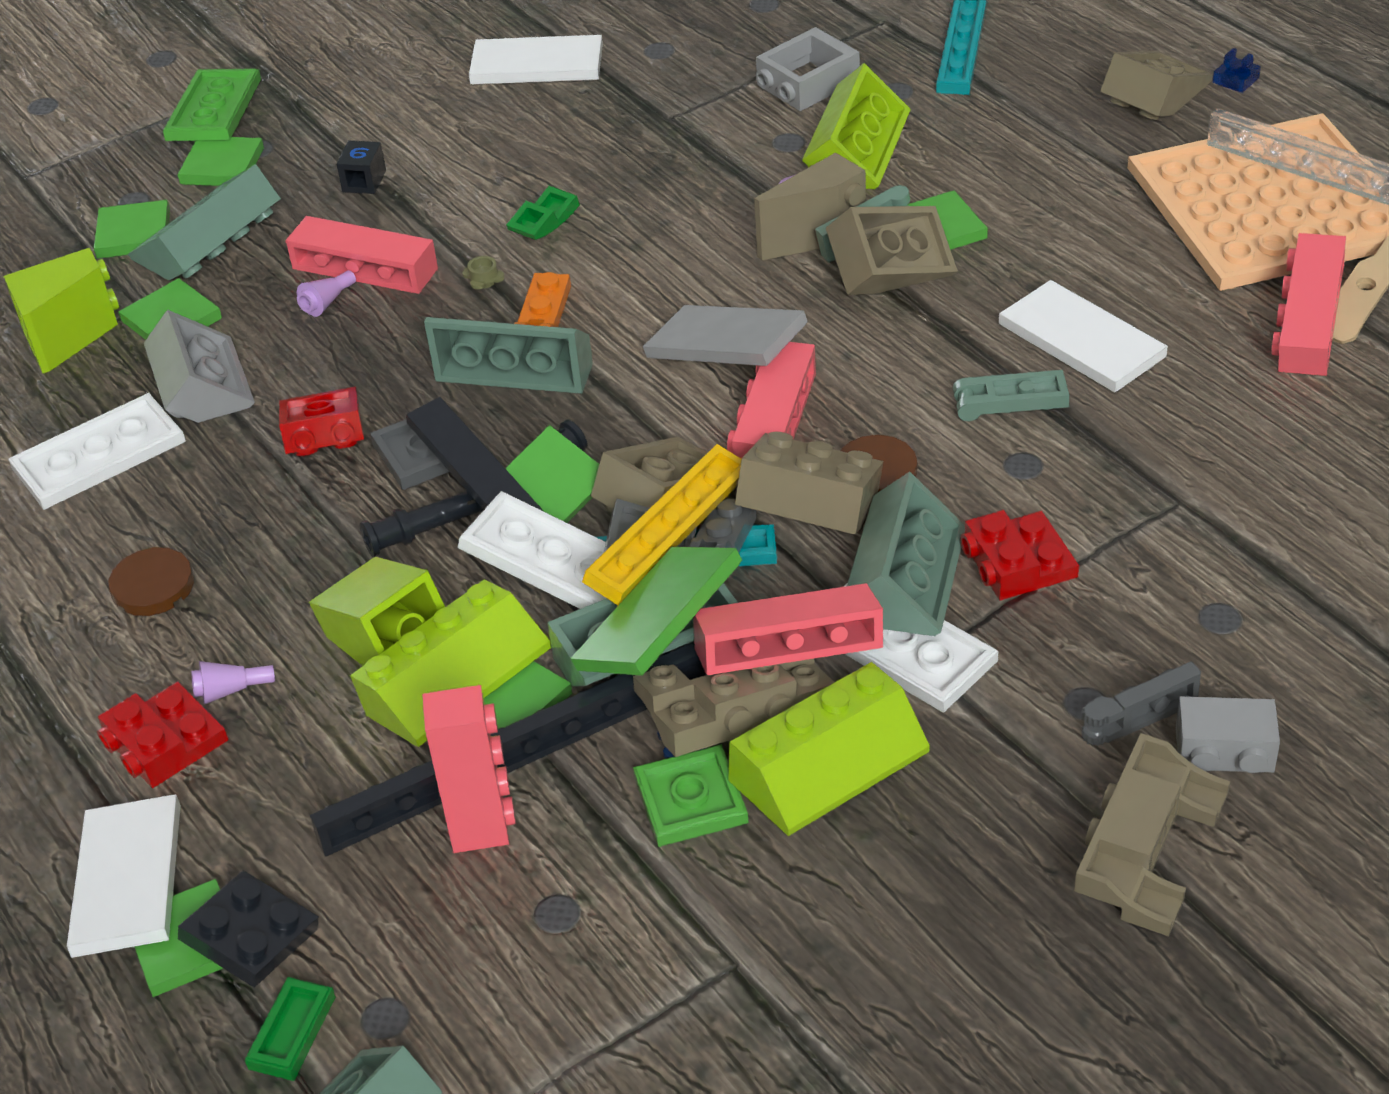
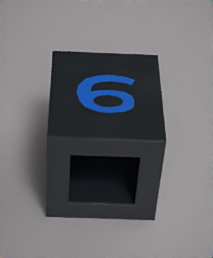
[336,140,386,194]

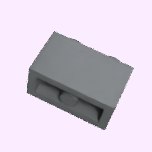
[1176,696,1280,773]

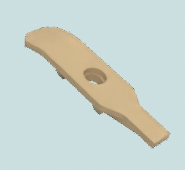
[1332,236,1389,344]

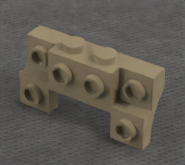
[633,659,834,757]
[1074,733,1230,936]

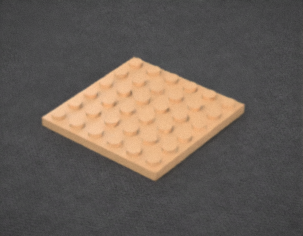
[1127,113,1389,291]

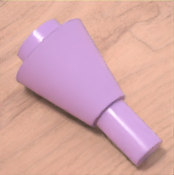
[297,270,356,317]
[191,661,275,705]

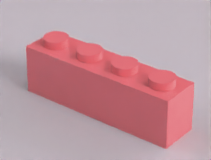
[286,216,438,294]
[1272,233,1346,376]
[727,342,816,459]
[693,583,883,675]
[422,685,516,853]

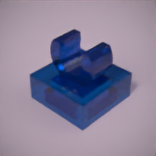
[1213,48,1261,93]

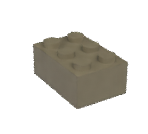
[735,432,884,535]

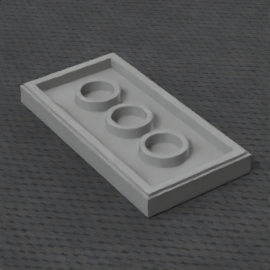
[643,305,808,366]

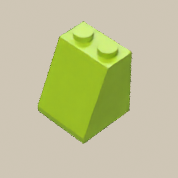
[4,247,120,374]
[309,557,445,666]

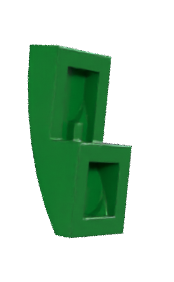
[506,186,580,240]

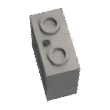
[756,27,860,111]

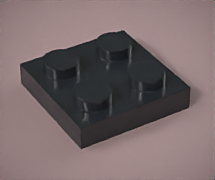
[178,870,319,988]

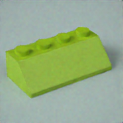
[802,63,911,189]
[350,579,551,747]
[728,662,930,836]

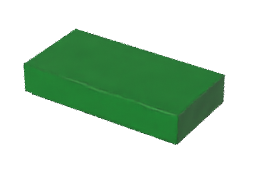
[245,977,336,1081]

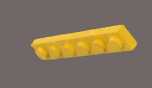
[582,444,742,605]

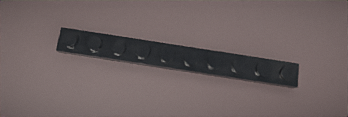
[310,641,707,857]

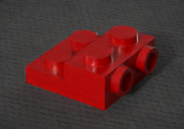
[279,387,364,456]
[960,510,1079,601]
[97,681,228,789]

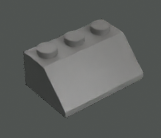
[144,310,255,423]

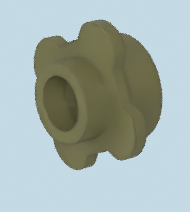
[462,256,504,289]

